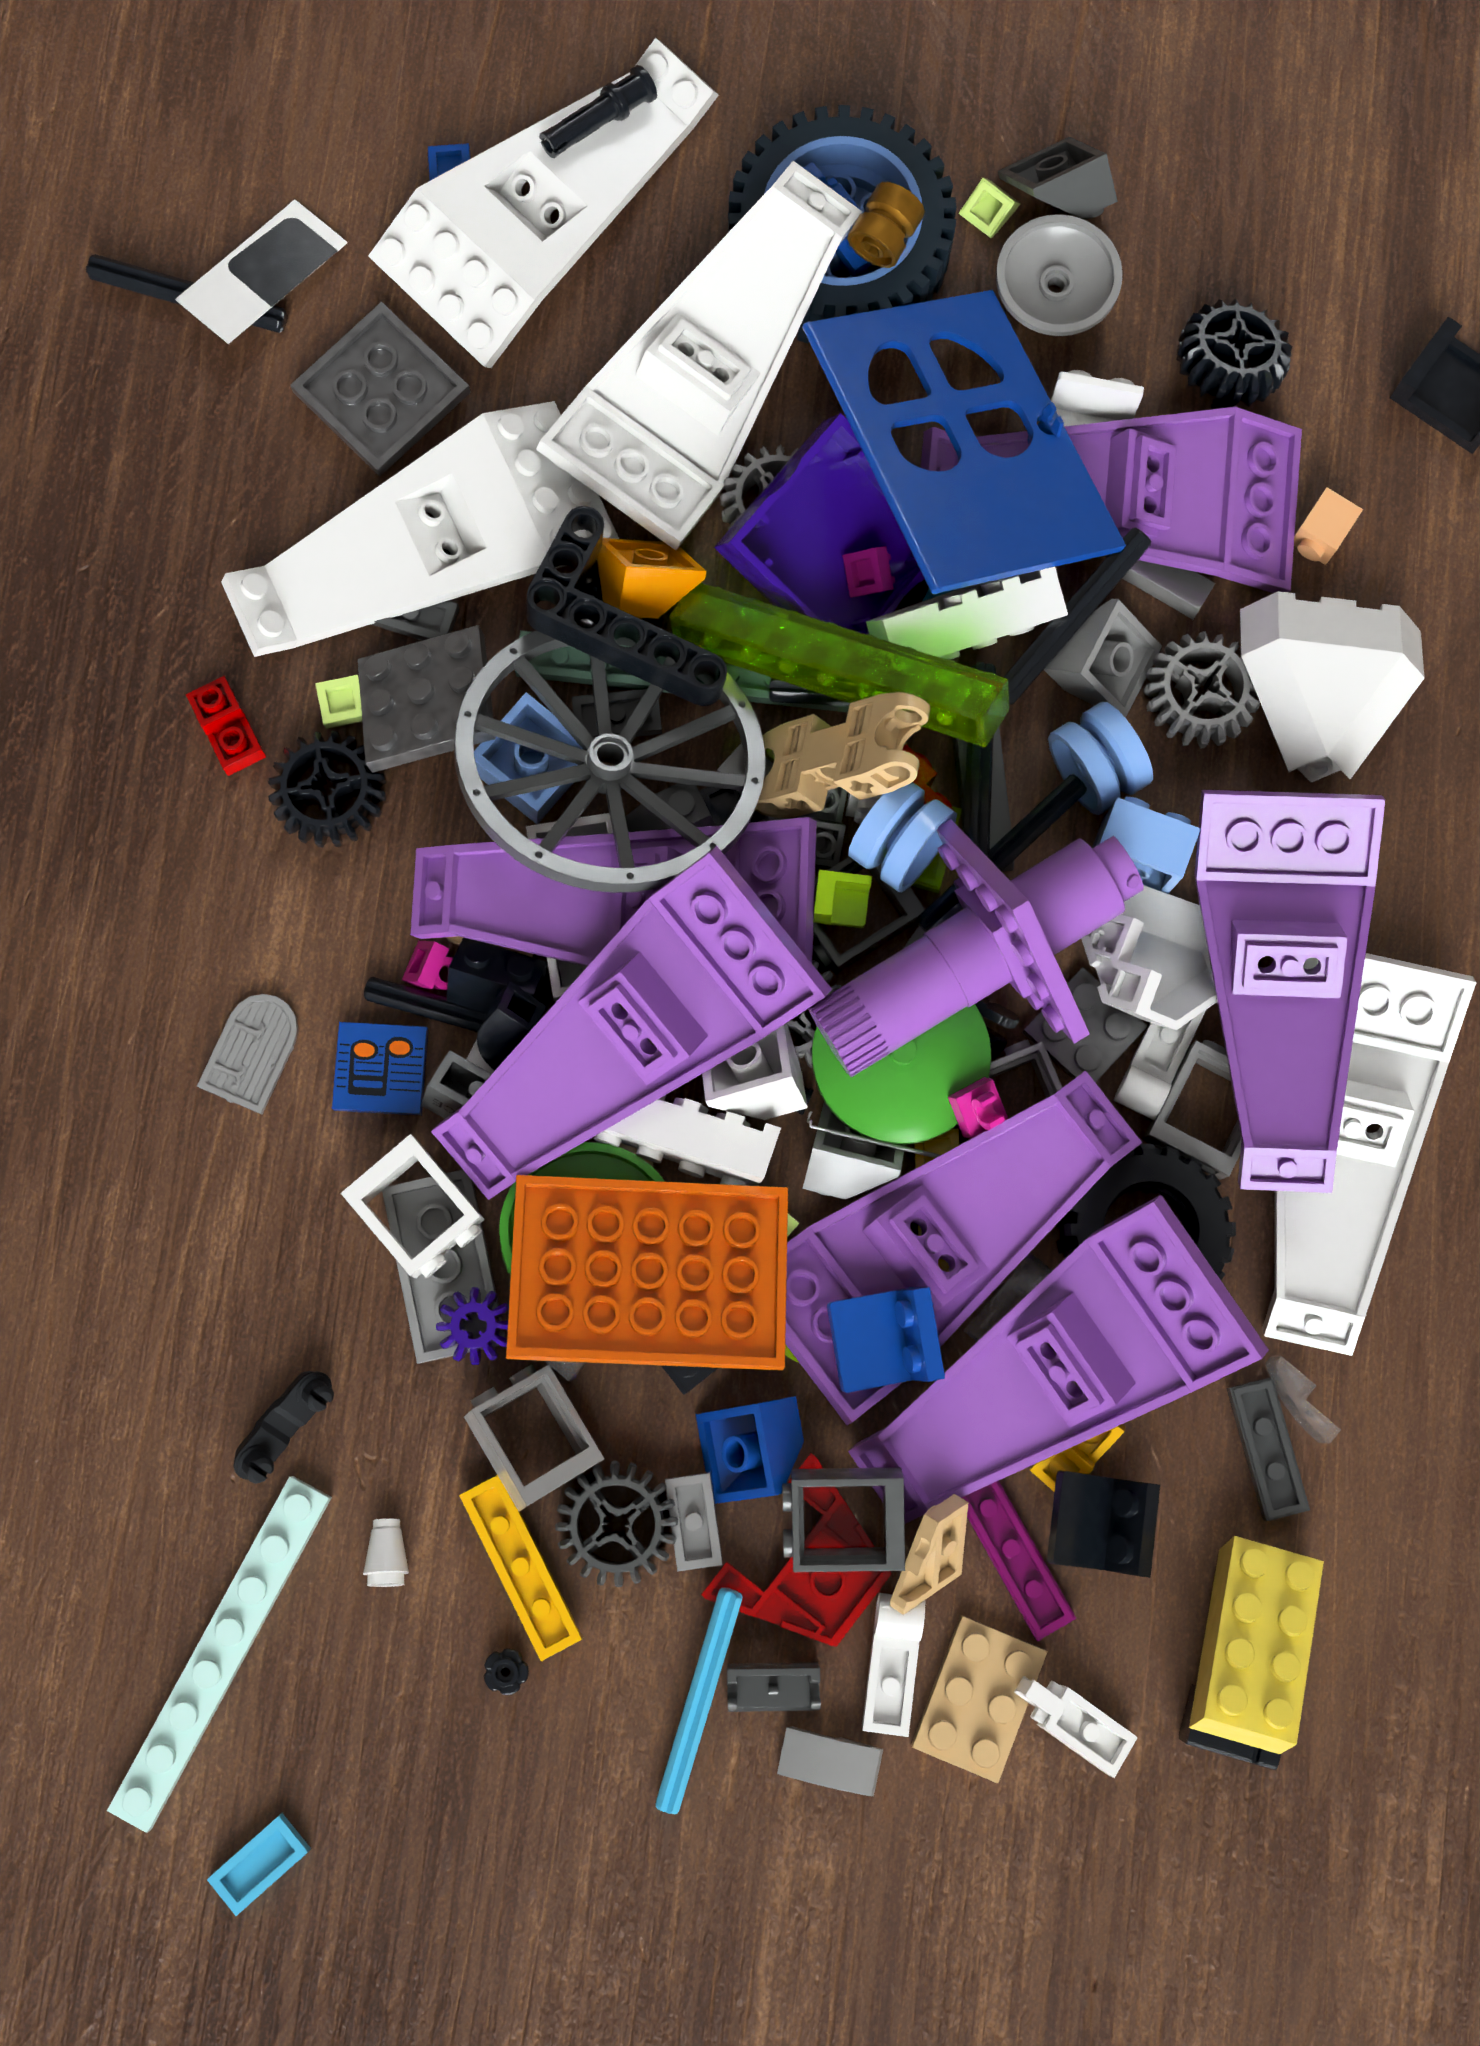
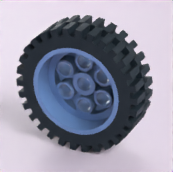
[728,105,957,344]

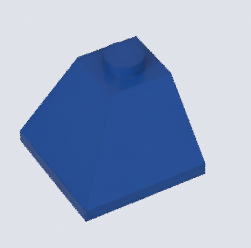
[695,1396,804,1504]

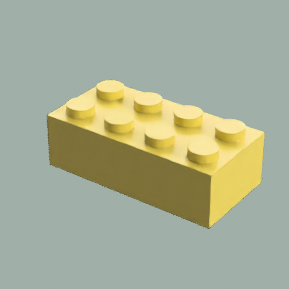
[1189,1536,1324,1754]

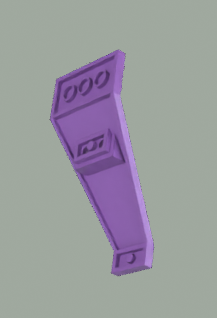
[921,407,1302,593]

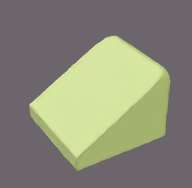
[958,178,1020,238]

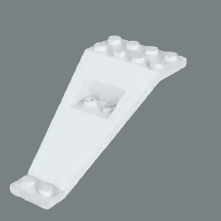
[368,38,719,368]
[536,161,862,550]
[221,401,619,657]
[1262,953,1476,1356]

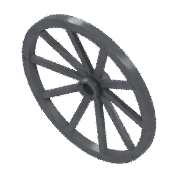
[454,619,765,893]

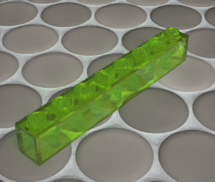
[669,583,1009,747]

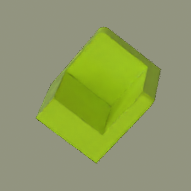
[813,870,872,928]

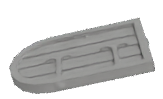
[197,994,299,1115]

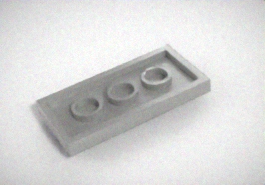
[382,1170,506,1364]

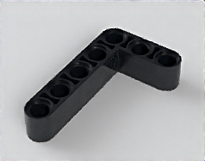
[526,506,727,706]

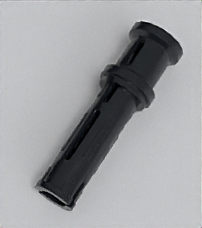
[539,65,657,158]

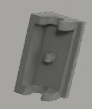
[727,1662,821,1712]

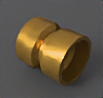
[847,182,925,268]

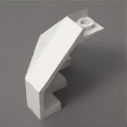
[1240,591,1424,782]
[1081,885,1217,1030]

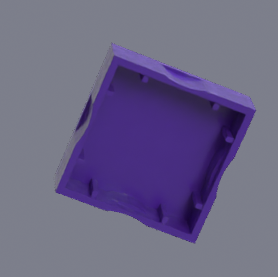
[714,413,925,659]

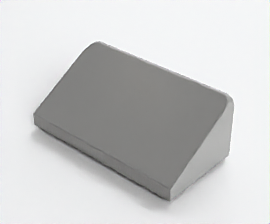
[1122,560,1216,620]

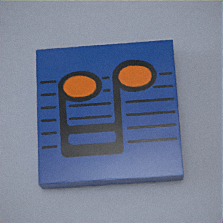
[332,1022,429,1116]

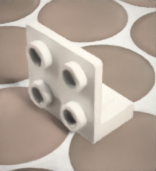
[1051,370,1144,427]

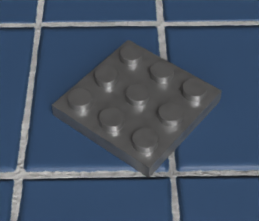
[290,302,471,476]
[358,625,496,773]

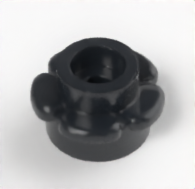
[484,1648,529,1695]

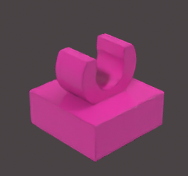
[402,940,453,990]
[948,1077,1008,1139]

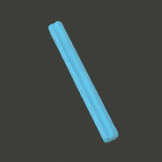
[655,1588,743,1814]

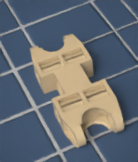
[755,692,931,818]

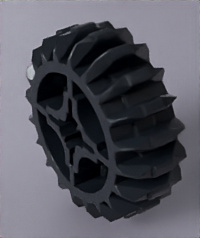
[1176,298,1293,407]
[268,731,387,848]

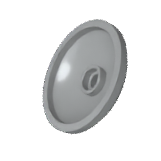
[996,214,1122,336]

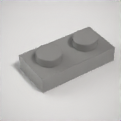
[665,1472,723,1572]

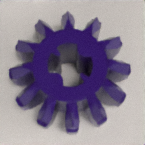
[436,1287,509,1365]

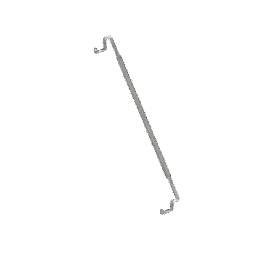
[807,1111,940,1158]

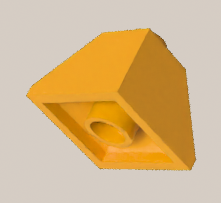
[597,538,706,620]

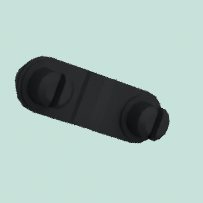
[233,1371,334,1484]

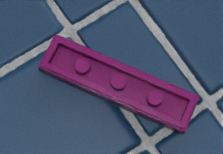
[961,1481,1077,1641]

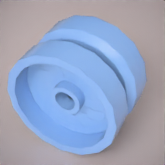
[1048,702,1153,815]
[848,782,957,893]

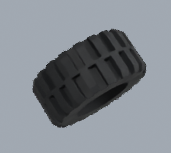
[1056,1144,1236,1280]

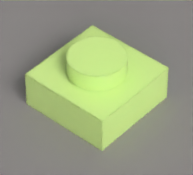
[315,675,362,729]

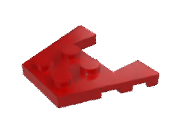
[701,1452,892,1647]

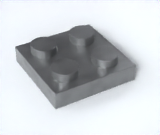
[1022,967,1148,1083]

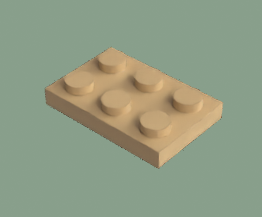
[911,1615,1048,1783]

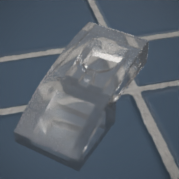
[1265,1356,1341,1444]

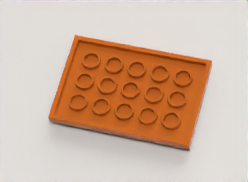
[506,1175,788,1370]

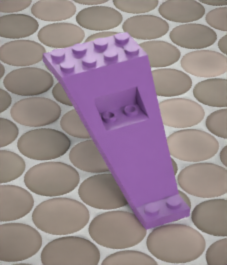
[1194,790,1385,1193]
[410,817,817,966]
[431,846,832,1200]
[785,1070,1142,1425]
[848,1195,1269,1524]

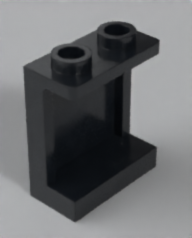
[1390,316,1480,454]

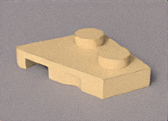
[890,1494,968,1615]

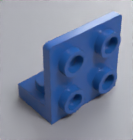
[827,1287,945,1393]

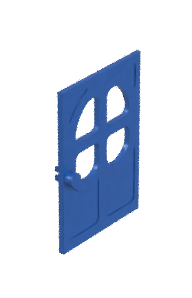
[802,290,1126,595]

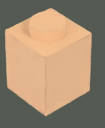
[1294,487,1363,565]

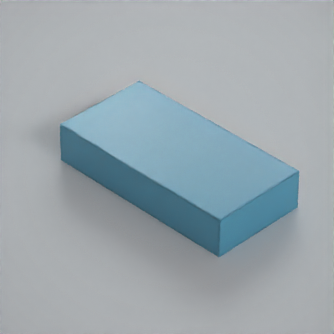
[207,1813,311,1916]

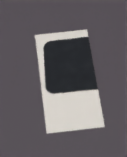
[175,200,348,344]

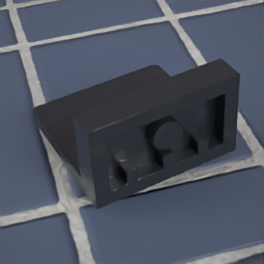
[1047,1470,1160,1578]

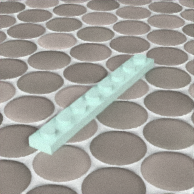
[107,1476,332,1833]

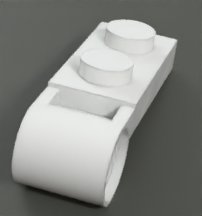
[1114,1010,1206,1120]
[862,1593,925,1737]

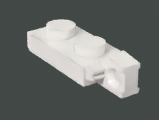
[1014,1676,1138,1778]

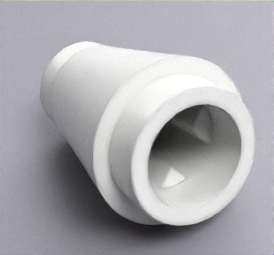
[363,1519,409,1587]

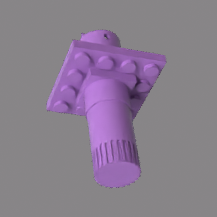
[808,819,1144,1077]

